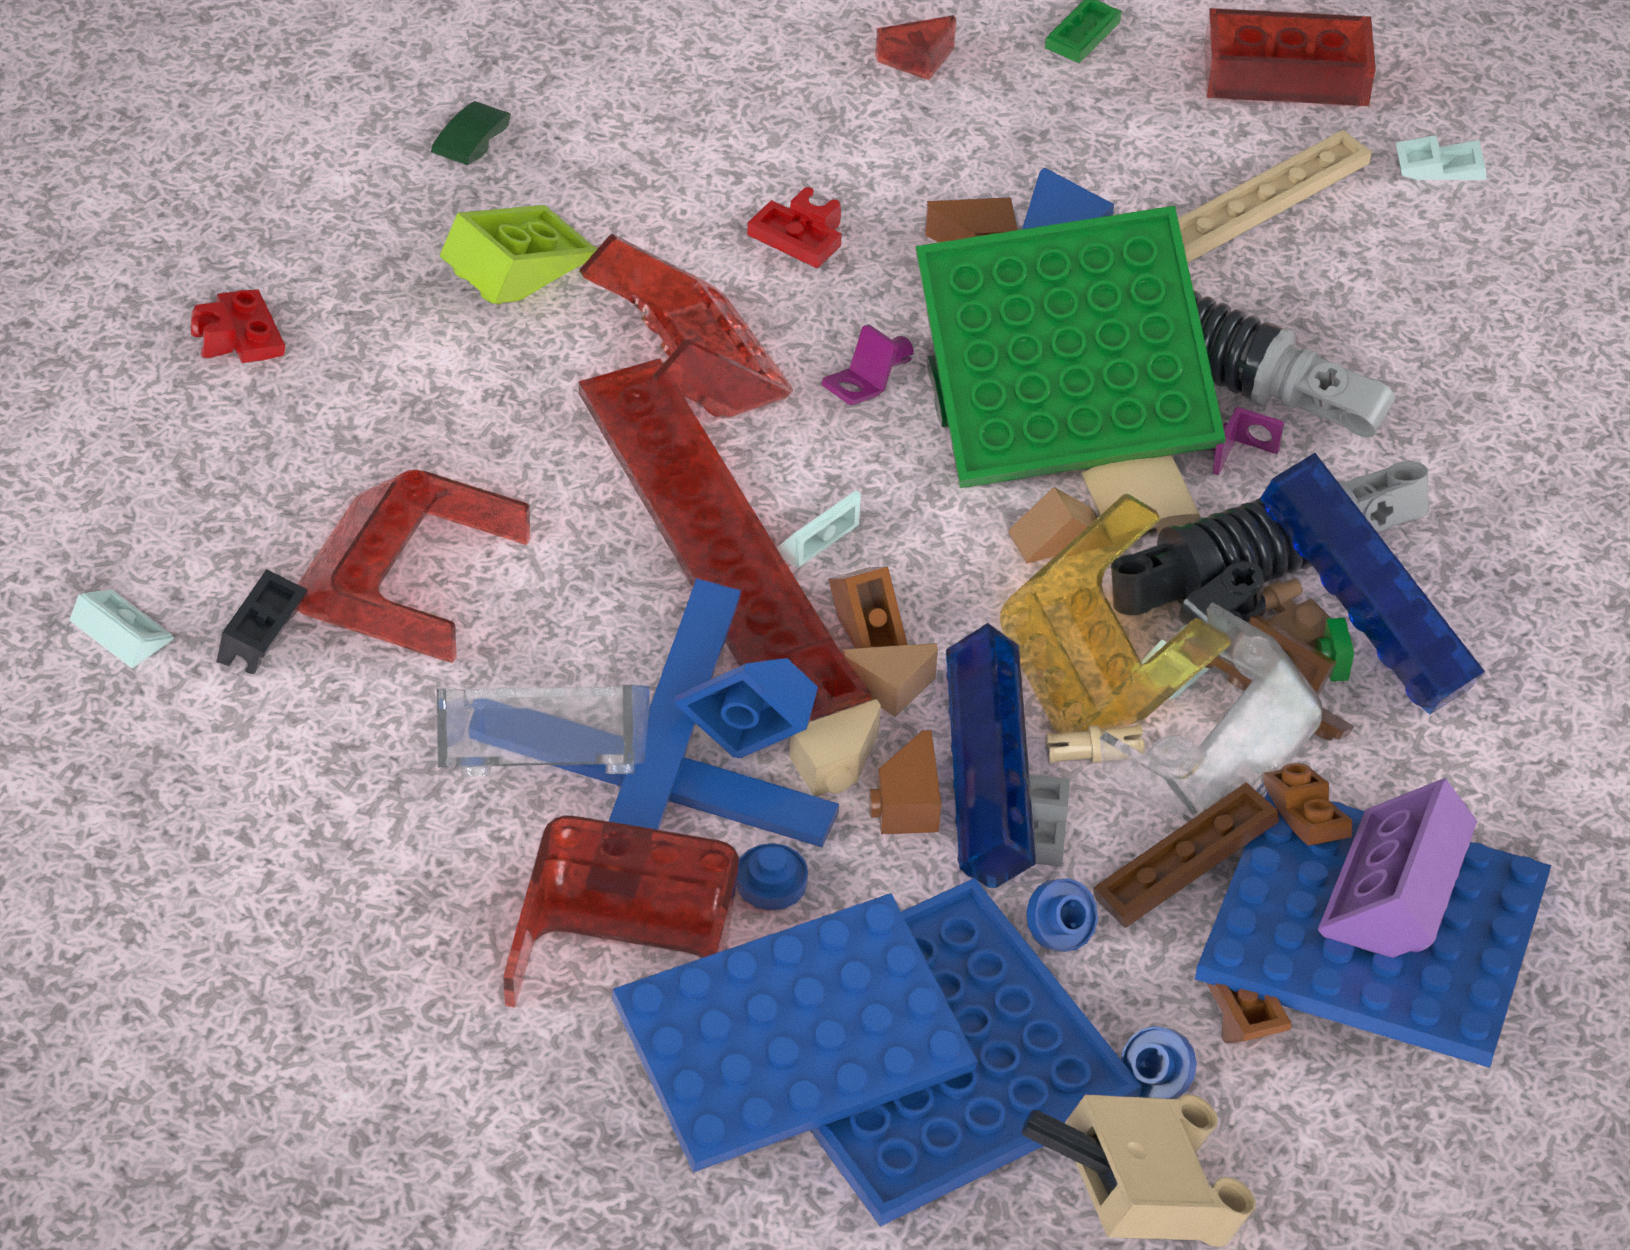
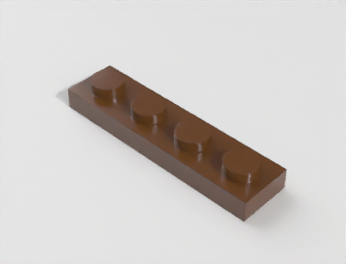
[1093,782,1279,928]

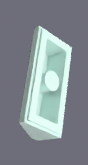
[774,490,861,568]
[70,589,174,668]

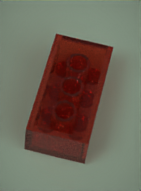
[1204,8,1376,106]

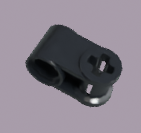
[1179,561,1266,648]

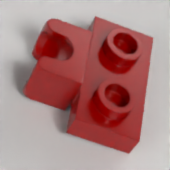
[747,187,842,269]
[190,289,285,363]

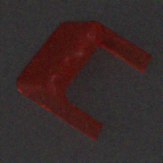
[579,234,793,418]
[298,469,530,663]
[503,815,739,1008]

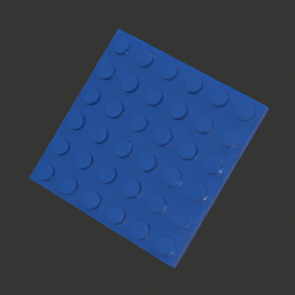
[1195,791,1552,1068]
[810,878,1142,1227]

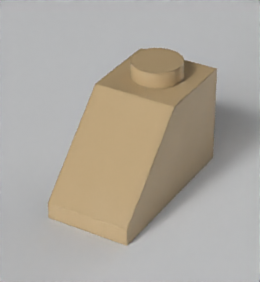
[789,699,881,796]

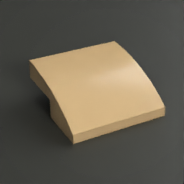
[1081,455,1201,543]

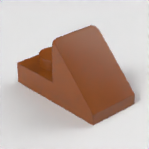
[1206,983,1292,1043]

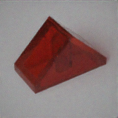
[875,15,956,80]
[787,637,871,721]

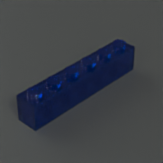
[1260,453,1485,715]
[946,623,1036,888]

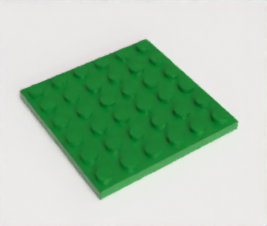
[916,205,1226,488]

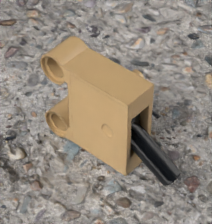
[1022,1094,1256,1247]

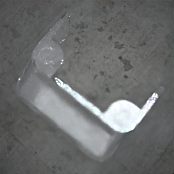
[1100,602,1322,824]
[437,685,650,777]

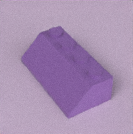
[1318,778,1477,958]

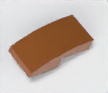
[1263,763,1352,846]

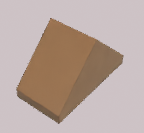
[1008,487,1110,564]
[841,643,938,717]

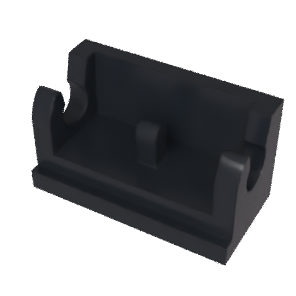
[216,569,308,674]

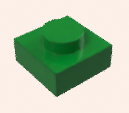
[1316,618,1355,682]

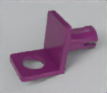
[821,324,914,405]
[1209,406,1284,475]

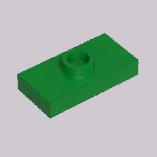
[1045,0,1122,63]

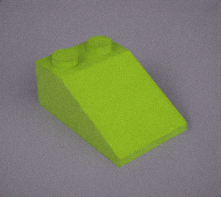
[439,205,600,305]

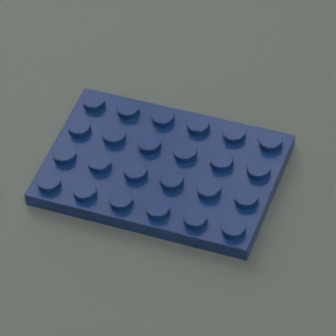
[612,893,978,1173]

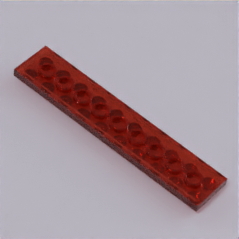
[579,358,843,682]

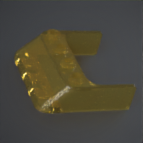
[1000,494,1231,733]

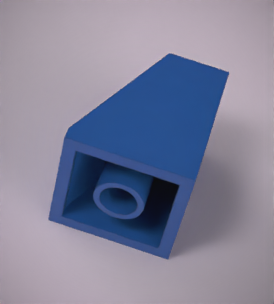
[1022,167,1114,229]

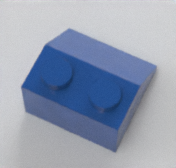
[673,658,818,758]

